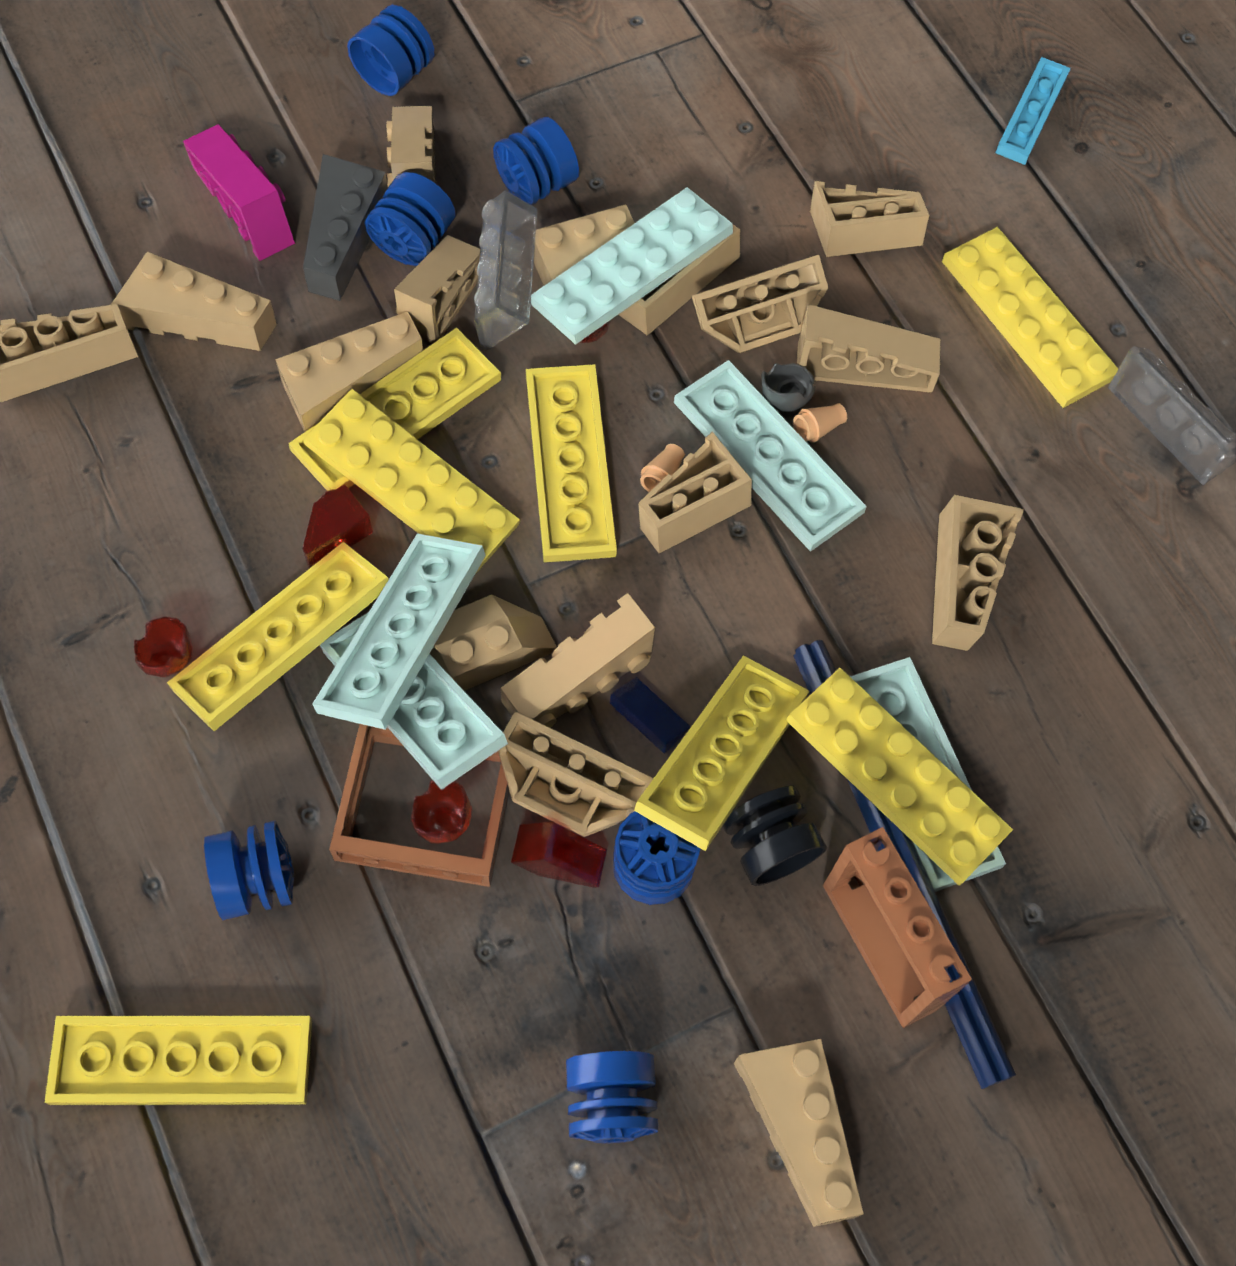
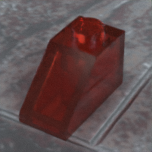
[302,484,373,568]
[511,822,607,888]

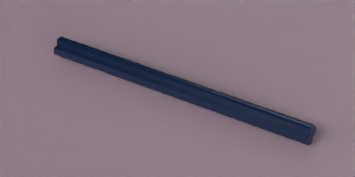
[793,640,1016,1089]

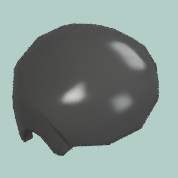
[761,363,815,412]

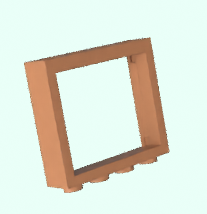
[329,724,509,887]
[823,827,972,1028]

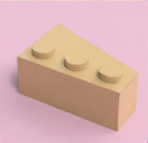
[639,432,752,553]

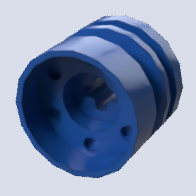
[347,4,435,96]
[493,117,579,207]
[365,172,456,266]
[613,811,700,905]
[204,820,294,920]
[566,1051,658,1143]

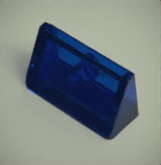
[610,677,691,754]

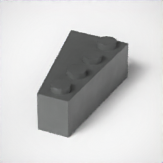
[303,154,388,301]

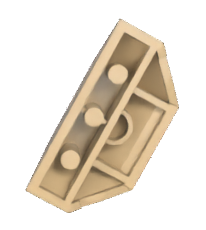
[692,255,828,353]
[429,595,557,691]
[498,711,654,837]

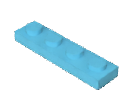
[995,57,1071,165]

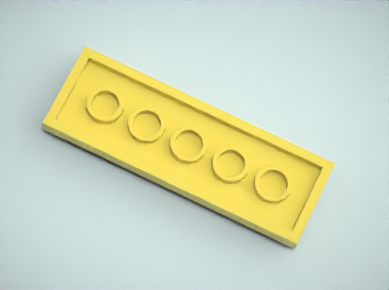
[942,227,1121,408]
[289,327,501,498]
[526,364,617,563]
[304,389,520,573]
[167,542,389,731]
[634,655,809,851]
[786,668,1013,886]
[45,1016,312,1105]

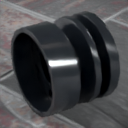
[723,786,827,886]

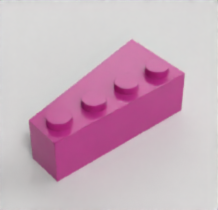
[183,124,295,261]

